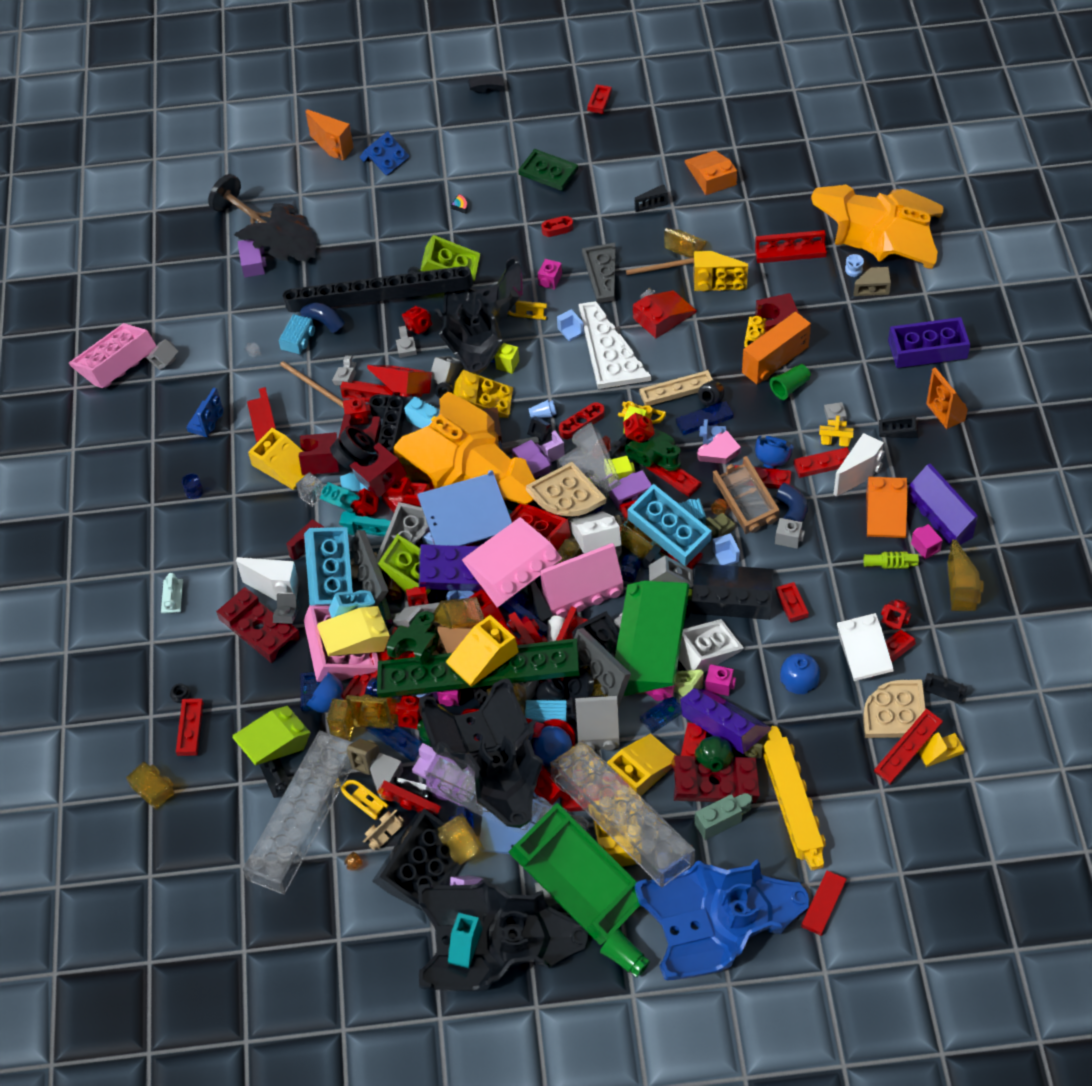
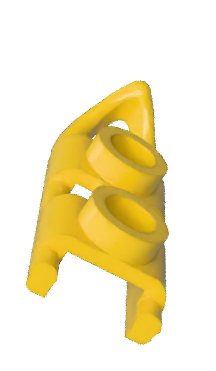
[507,300,547,320]
[744,316,766,348]
[618,401,666,424]
[341,780,389,820]

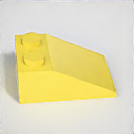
[317,606,390,656]

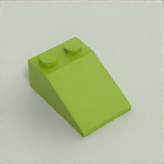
[420,235,480,282]
[378,534,431,595]
[232,706,311,765]

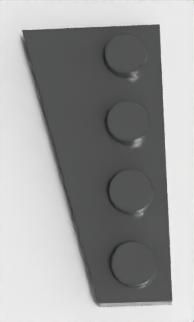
[582,242,615,303]
[350,530,388,606]
[574,628,631,707]

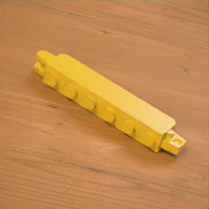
[763,726,826,871]

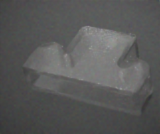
[559,423,621,494]

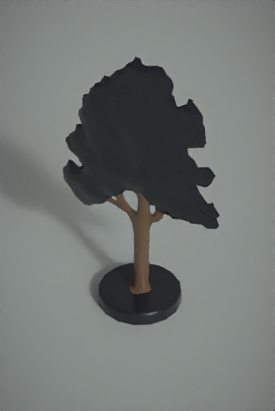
[208,174,317,261]

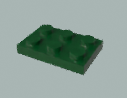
[518,149,578,191]

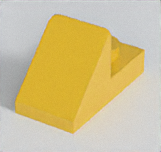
[918,732,964,767]

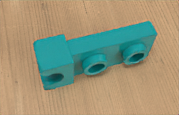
[320,482,360,513]
[339,511,391,537]

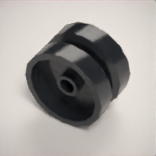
[330,426,377,472]

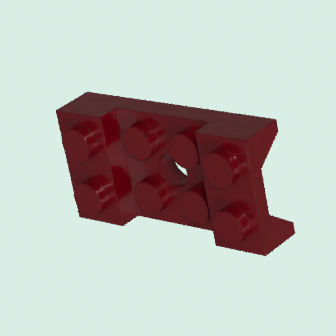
[216,587,300,663]
[671,756,760,803]

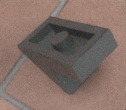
[273,593,301,624]

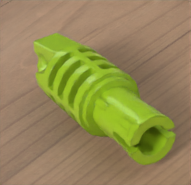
[863,552,919,569]

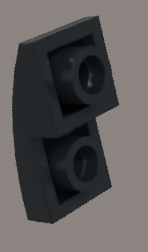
[468,75,504,93]

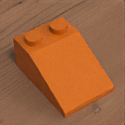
[305,109,354,161]
[685,150,737,195]
[926,367,968,429]
[866,477,907,538]

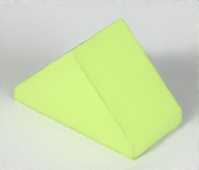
[674,670,704,697]

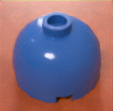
[755,436,794,469]
[780,653,820,694]
[306,672,344,713]
[531,725,572,767]

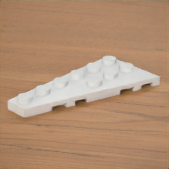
[579,301,651,389]

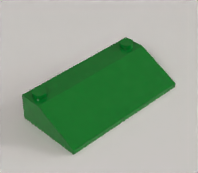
[615,581,690,696]
[508,803,640,945]

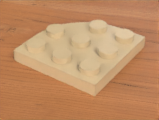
[526,462,607,516]
[863,680,925,738]

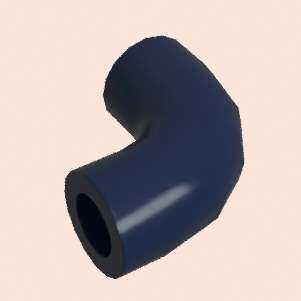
[300,303,345,333]
[776,482,808,523]

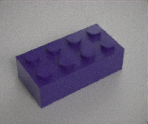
[888,317,970,368]
[419,544,485,591]

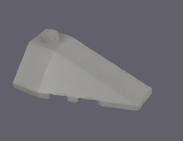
[376,502,433,567]

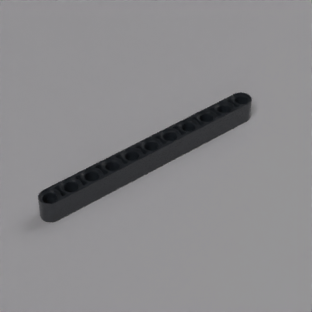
[282,266,473,312]

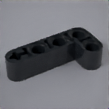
[369,394,405,457]

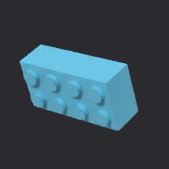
[628,484,712,566]
[304,527,353,606]

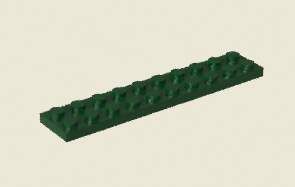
[377,638,580,698]

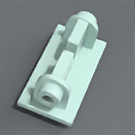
[161,573,183,613]

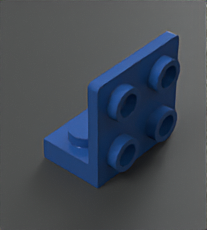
[360,131,409,175]
[186,388,224,437]

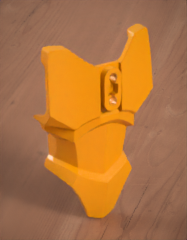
[811,184,943,269]
[394,392,536,505]

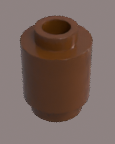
[385,575,403,601]

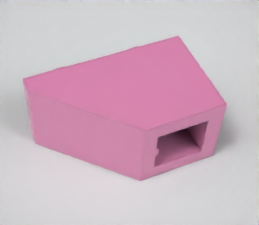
[697,431,741,464]

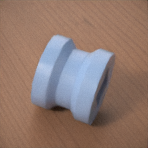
[845,254,864,277]

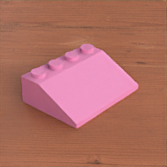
[69,323,156,388]
[462,517,562,607]
[540,543,624,618]
[304,605,378,682]

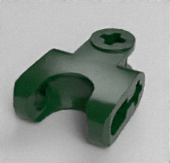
[625,428,681,471]
[387,611,439,665]

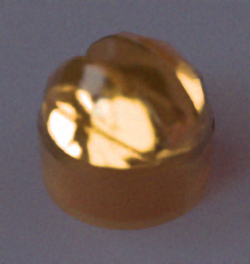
[711,499,728,515]
[344,852,363,871]

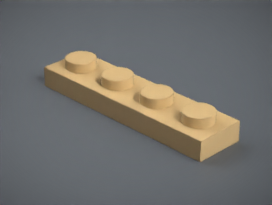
[639,370,713,406]

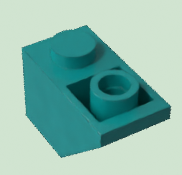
[448,913,483,968]

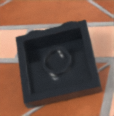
[572,611,620,654]

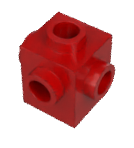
[402,306,433,334]
[343,397,371,425]
[623,412,655,443]
[351,488,379,517]
[881,599,912,630]
[395,695,422,729]

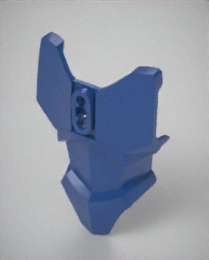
[634,859,809,981]

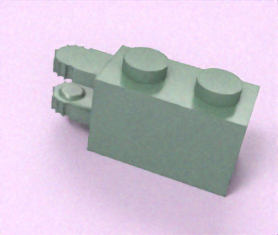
[695,793,752,840]

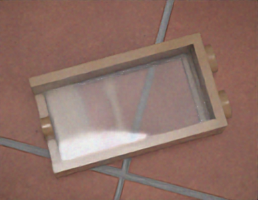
[713,456,780,534]

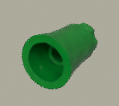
[770,364,811,400]
[600,929,650,978]

